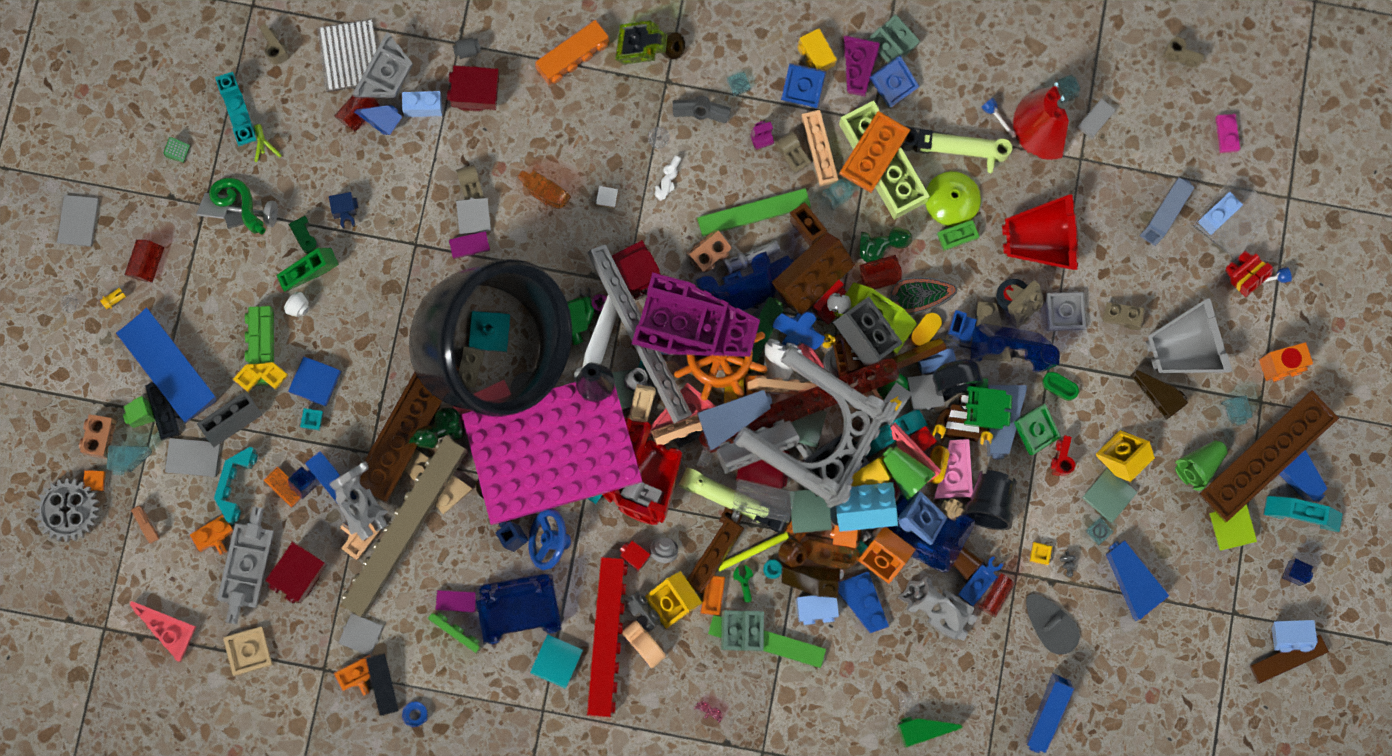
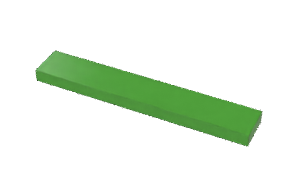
[697,188,811,237]
[708,615,826,668]

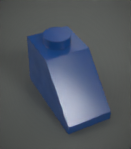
[354,105,402,135]

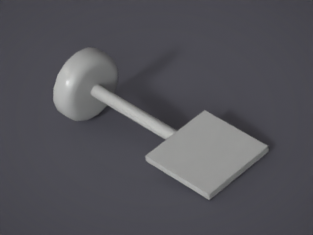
[197,193,278,227]

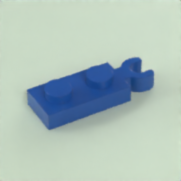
[957,556,1003,607]

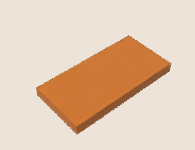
[839,111,910,193]

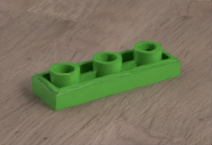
[428,612,481,654]

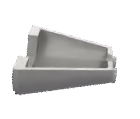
[1145,298,1232,373]

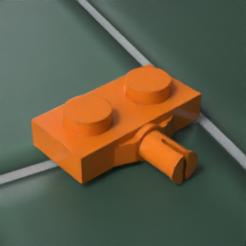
[190,515,233,555]
[334,654,371,696]

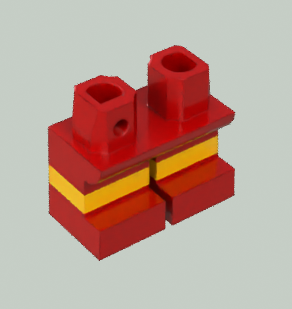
[1225,251,1273,298]

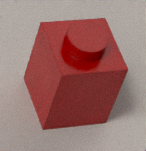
[910,426,937,452]
[620,540,651,572]

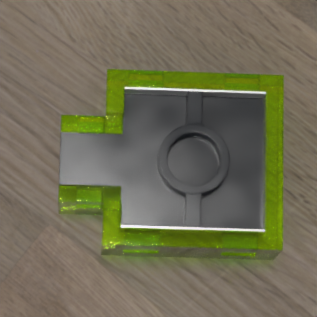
[615,20,667,65]

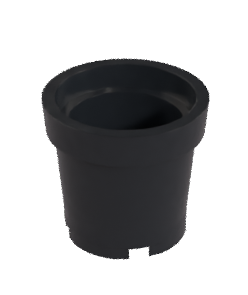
[962,470,1017,530]

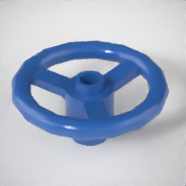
[528,508,571,570]

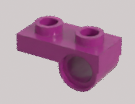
[750,121,774,150]

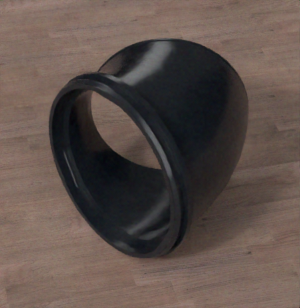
[409,259,572,417]

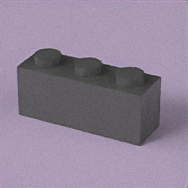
[197,391,262,448]

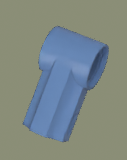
[918,348,956,375]

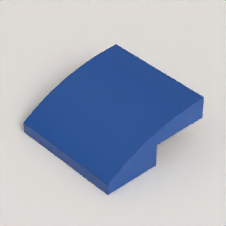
[288,356,342,406]

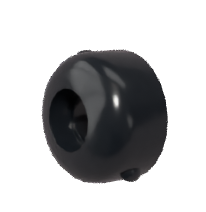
[932,359,984,396]

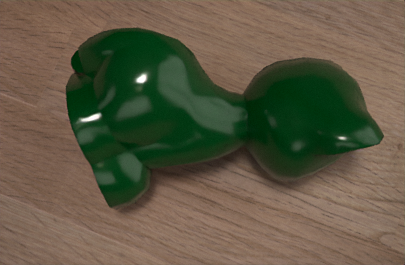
[860,227,913,264]
[408,408,464,448]

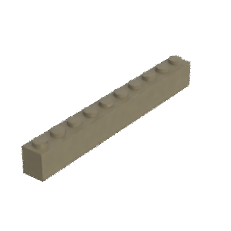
[341,437,467,618]

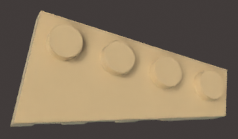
[405,450,473,515]

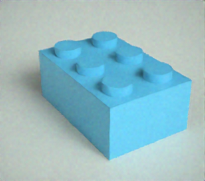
[836,482,898,532]

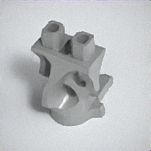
[329,462,387,540]
[898,577,978,641]

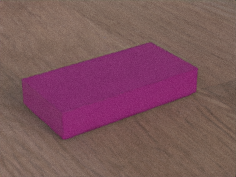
[449,231,490,259]
[435,590,477,613]

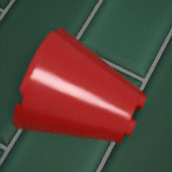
[1013,86,1069,160]
[1002,194,1079,270]
[602,440,683,525]

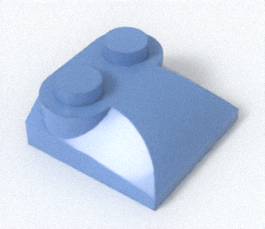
[899,491,947,545]

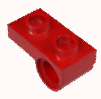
[1050,435,1076,476]

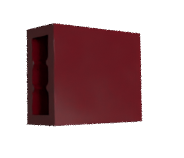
[447,65,499,111]
[612,240,661,301]
[735,450,790,491]
[265,541,328,604]

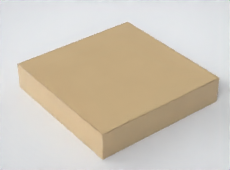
[223,627,273,676]

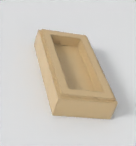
[628,384,656,422]

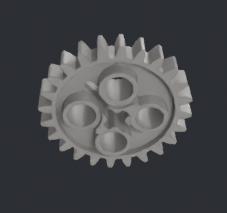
[34,478,100,542]

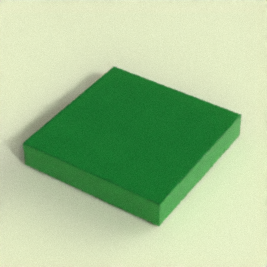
[1013,403,1061,455]

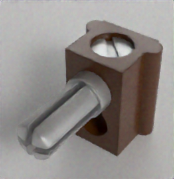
[719,507,743,524]

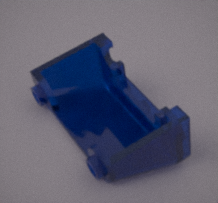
[695,251,776,311]
[970,324,1060,373]
[882,492,975,573]
[475,573,562,644]

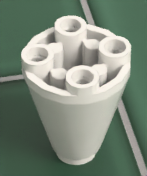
[764,339,802,394]

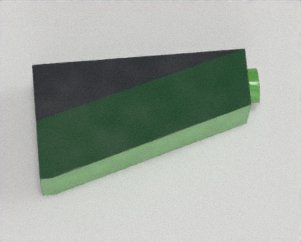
[737,296,784,374]

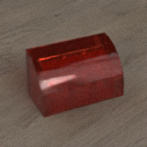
[334,95,380,132]
[124,239,164,283]
[859,255,902,290]
[979,573,1015,618]

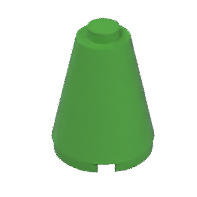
[1175,440,1228,491]
[883,447,936,501]

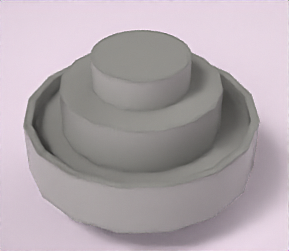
[650,537,679,563]

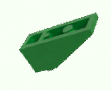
[276,247,339,292]
[897,716,963,748]

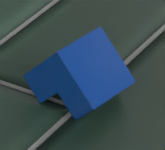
[946,310,977,344]

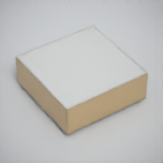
[596,186,618,209]

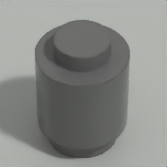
[453,37,481,59]

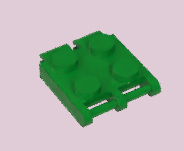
[964,386,1013,430]

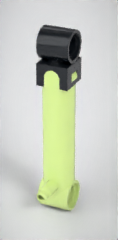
[901,128,1012,173]
[678,467,791,534]

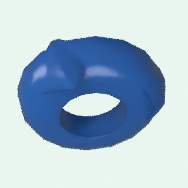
[402,702,428,727]

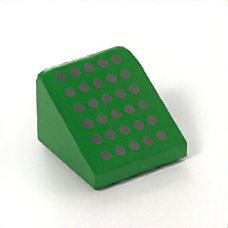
[163,137,190,163]

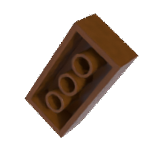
[772,232,855,315]

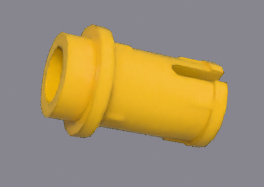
[100,287,126,310]

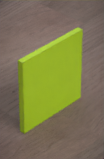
[1209,505,1257,551]

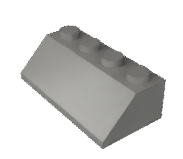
[716,420,800,474]

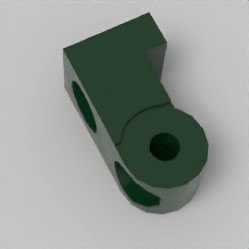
[288,216,319,254]

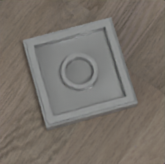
[1045,292,1086,331]

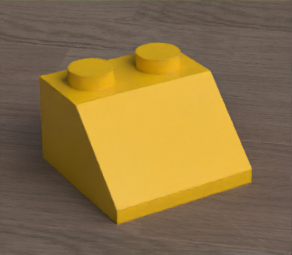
[1096,430,1155,482]
[645,571,702,629]

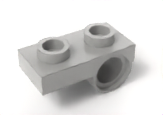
[621,482,665,507]

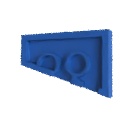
[839,571,889,634]

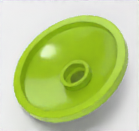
[925,171,981,227]

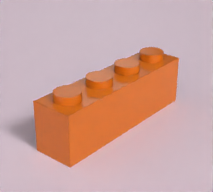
[535,20,609,85]

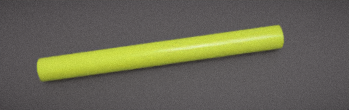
[718,531,789,572]

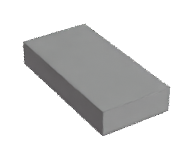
[1077,99,1116,139]

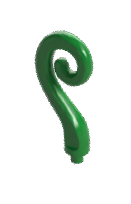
[209,177,266,235]

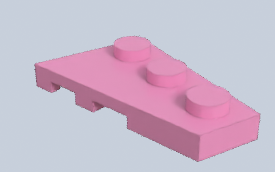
[934,439,973,499]

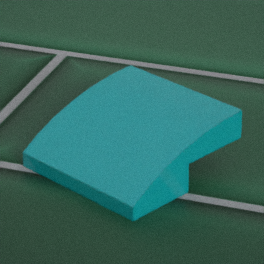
[530,634,583,689]

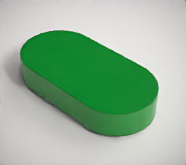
[1042,372,1079,401]

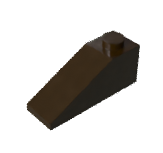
[1130,370,1188,420]
[782,565,841,598]

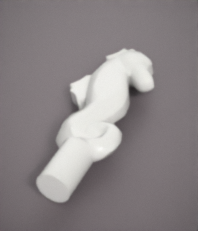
[655,156,681,201]

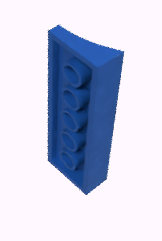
[116,307,217,424]

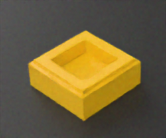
[1029,542,1053,566]

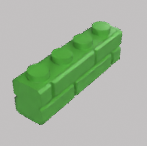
[245,306,274,386]

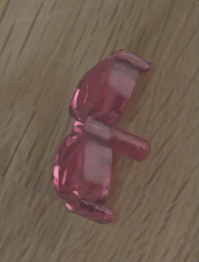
[694,701,723,723]

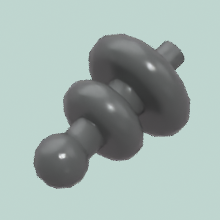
[1060,551,1076,578]

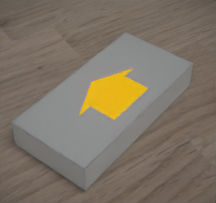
[884,383,912,426]

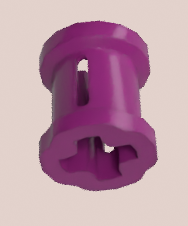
[592,294,607,315]

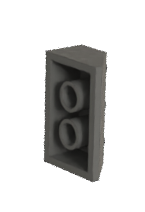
[833,297,902,368]

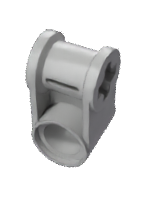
[624,368,659,399]

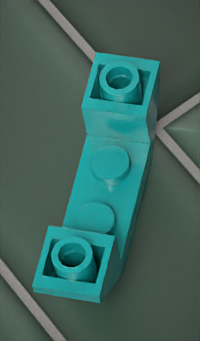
[215,71,257,147]
[856,410,929,459]
[214,447,258,525]
[1263,496,1343,533]

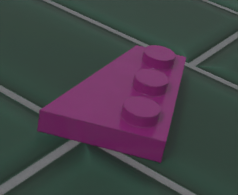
[844,35,880,97]

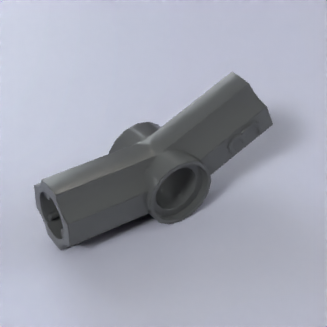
[673,95,731,124]

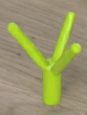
[254,124,282,162]

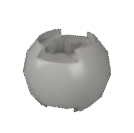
[827,293,851,314]

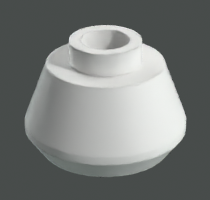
[284,292,309,317]

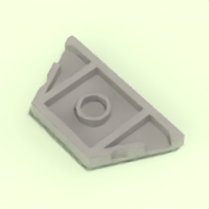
[353,32,413,98]

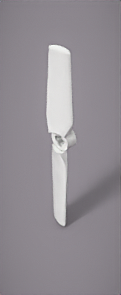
[574,295,618,382]

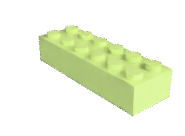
[839,101,930,220]

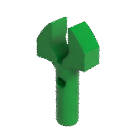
[733,565,753,603]

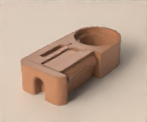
[131,505,160,544]

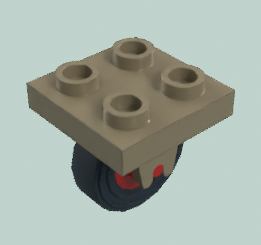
[996,279,1044,328]

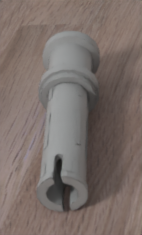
[722,240,780,275]

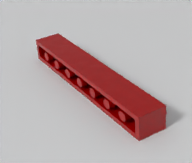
[587,557,628,718]

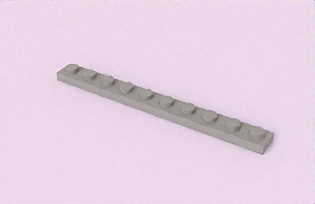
[587,245,692,423]

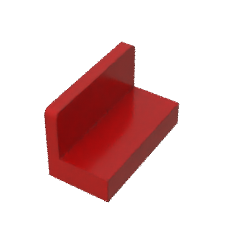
[812,279,847,325]

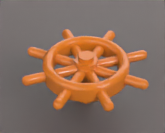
[674,332,768,401]

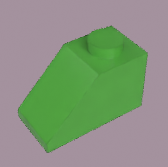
[123,396,155,428]

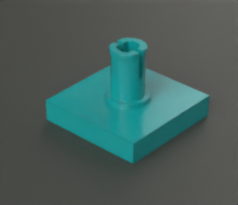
[469,311,511,352]

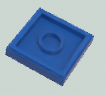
[869,56,920,108]
[781,63,826,108]

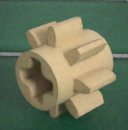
[940,498,964,522]

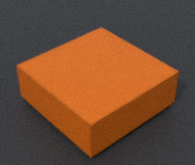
[83,471,106,491]

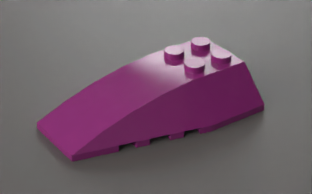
[632,273,760,357]

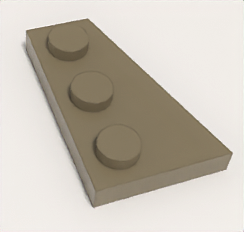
[973,302,1012,362]

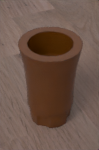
[939,537,985,581]

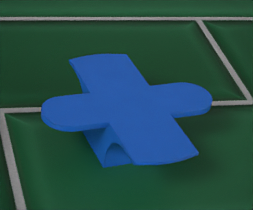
[772,312,825,350]

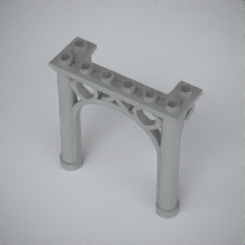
[734,345,897,508]

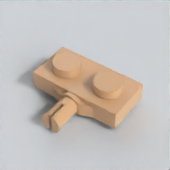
[340,522,382,561]

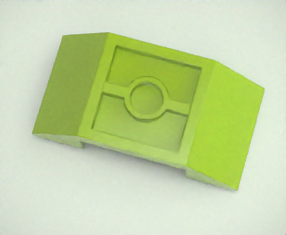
[833,282,917,355]

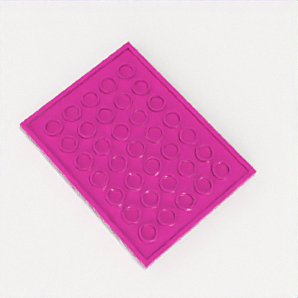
[462,382,642,525]

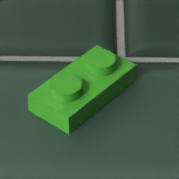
[937,220,979,251]

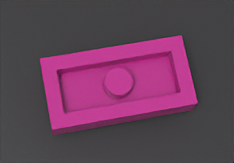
[1215,114,1240,153]

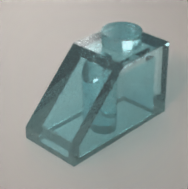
[107,446,152,475]

